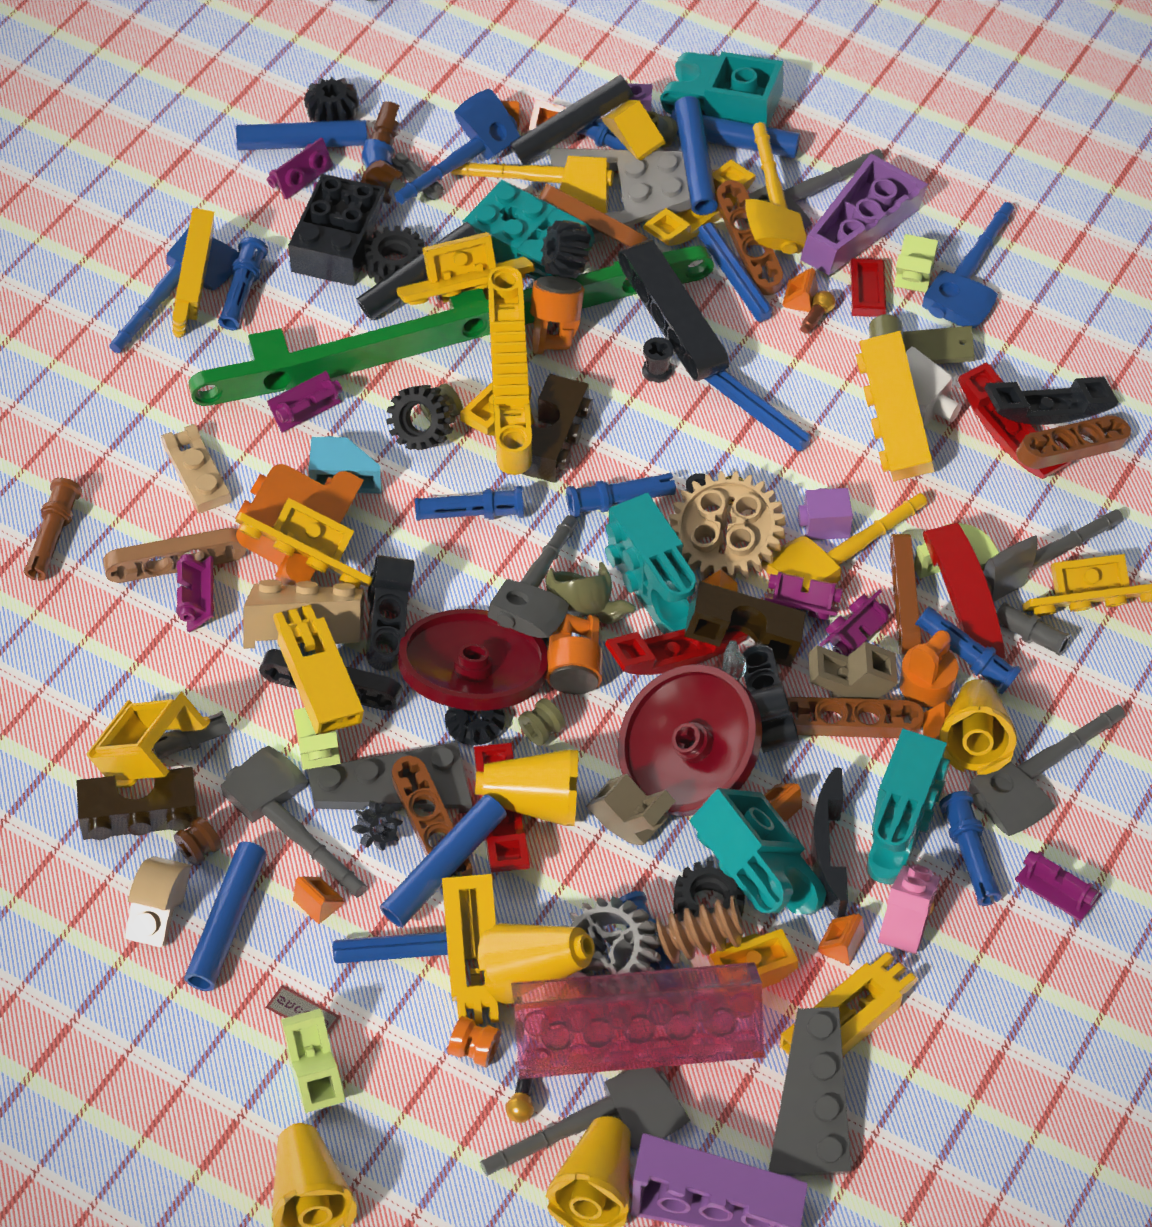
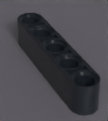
[618,239,729,381]

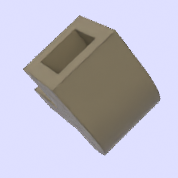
[808,642,898,699]
[586,774,675,845]

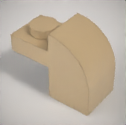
[124,856,191,948]

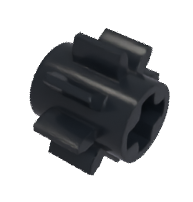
[351,801,403,851]

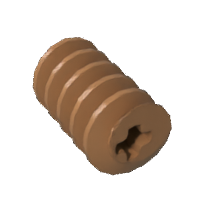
[656,895,744,964]

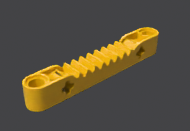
[488,266,532,475]

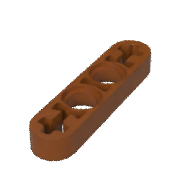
[716,180,783,296]
[538,183,649,247]
[1016,415,1131,469]
[890,534,921,655]
[787,697,924,738]
[392,756,473,890]

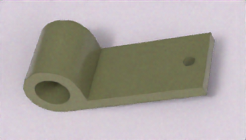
[869,314,975,364]

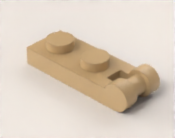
[161,424,231,514]

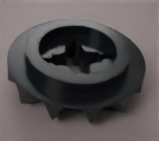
[445,707,505,746]

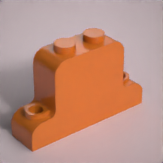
[235,464,364,585]

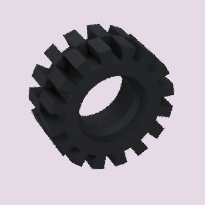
[364,225,424,283]
[386,385,456,450]
[673,860,745,922]

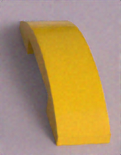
[643,159,756,246]

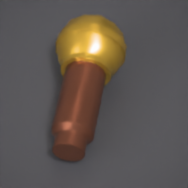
[800,291,836,334]

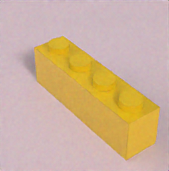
[855,331,935,482]

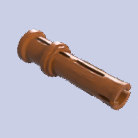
[23,477,82,581]

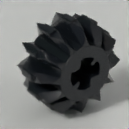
[304,76,359,122]
[540,220,592,278]

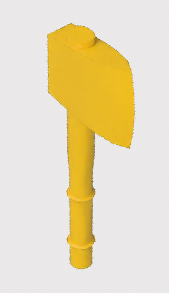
[745,122,807,254]
[451,156,614,213]
[761,493,927,592]

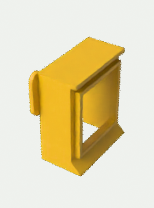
[86,691,210,788]

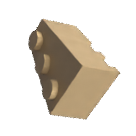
[243,579,364,649]

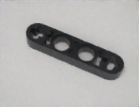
[259,649,403,711]

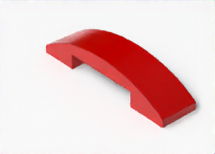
[958,362,1071,479]
[922,522,1006,668]
[605,629,748,675]
[474,743,530,873]

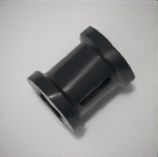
[642,337,674,383]

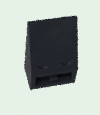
[288,174,385,286]

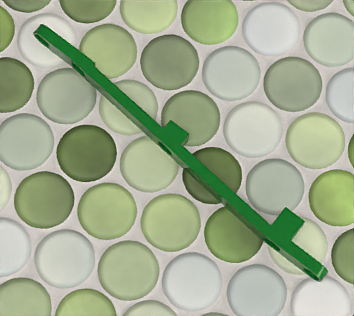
[188,246,714,406]

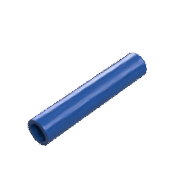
[675,96,718,215]
[671,109,800,159]
[236,120,367,151]
[380,794,507,928]
[184,841,267,991]

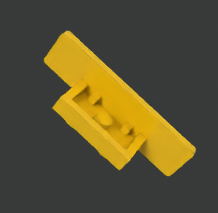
[397,232,535,305]
[235,498,373,588]
[1022,554,1152,616]

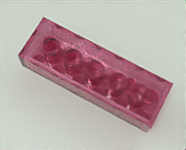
[511,962,764,1079]

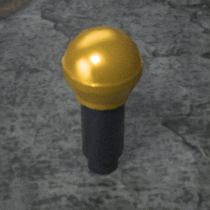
[505,1065,535,1123]

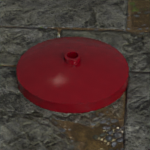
[398,609,548,711]
[618,664,762,816]

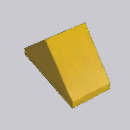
[602,100,665,160]

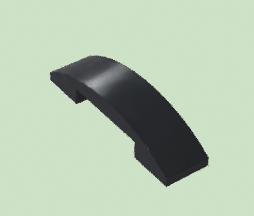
[984,377,1119,425]
[811,767,848,918]

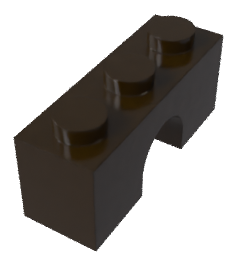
[522,374,593,483]
[684,581,805,667]
[76,767,199,840]

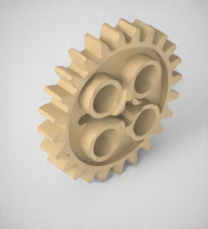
[669,471,786,580]

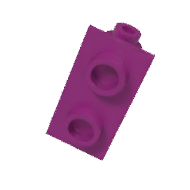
[267,138,334,200]
[266,371,343,433]
[176,554,214,633]
[765,572,843,620]
[819,589,891,657]
[1015,850,1102,922]

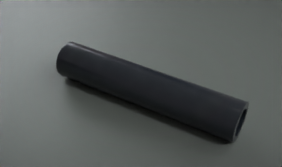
[510,74,634,165]
[356,222,477,321]

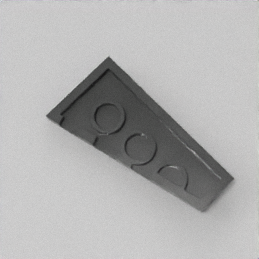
[307,742,472,813]
[768,1007,851,1176]

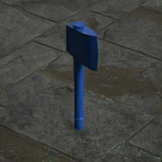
[395,88,520,204]
[922,202,1014,329]
[109,227,239,354]

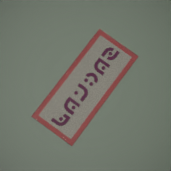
[265,985,341,1034]

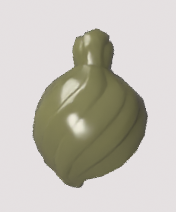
[545,562,636,624]

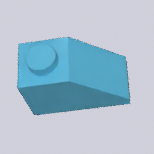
[308,436,382,494]

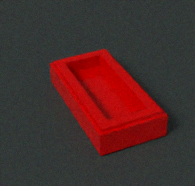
[850,258,886,317]

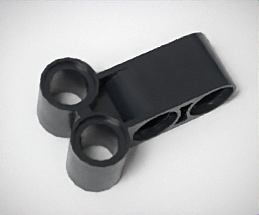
[366,555,414,671]
[740,644,800,753]

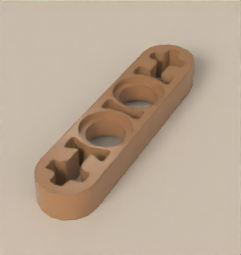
[103,528,246,583]

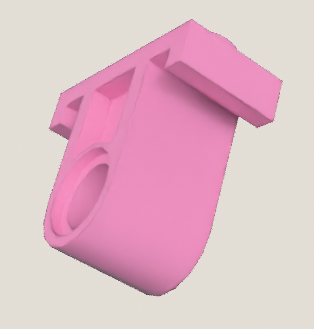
[878,865,941,955]

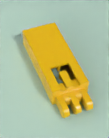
[172,208,215,338]
[273,604,364,735]
[442,874,499,1025]
[779,952,918,1056]

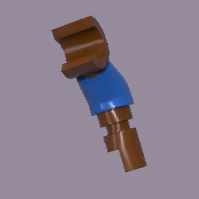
[361,101,403,204]

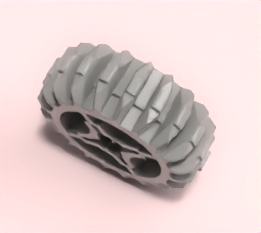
[560,896,661,1005]

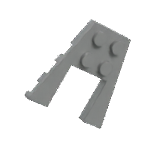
[549,148,691,243]

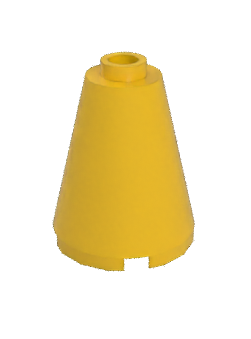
[939,679,1017,775]
[475,749,578,827]
[478,923,595,1004]
[545,1116,631,1227]
[271,1123,357,1227]

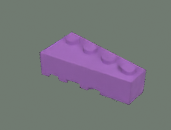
[800,153,928,276]
[631,1133,808,1227]

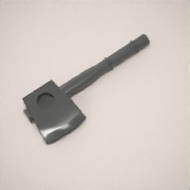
[743,149,883,229]
[983,509,1124,602]
[488,515,578,638]
[969,705,1125,836]
[221,745,367,897]
[480,1061,691,1176]

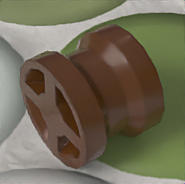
[173,816,222,866]

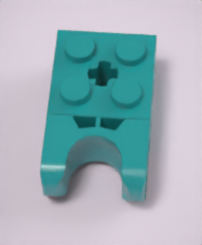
[660,51,784,127]
[463,179,595,280]
[605,492,696,634]
[867,728,950,884]
[689,788,826,915]

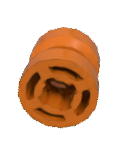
[448,1016,501,1068]

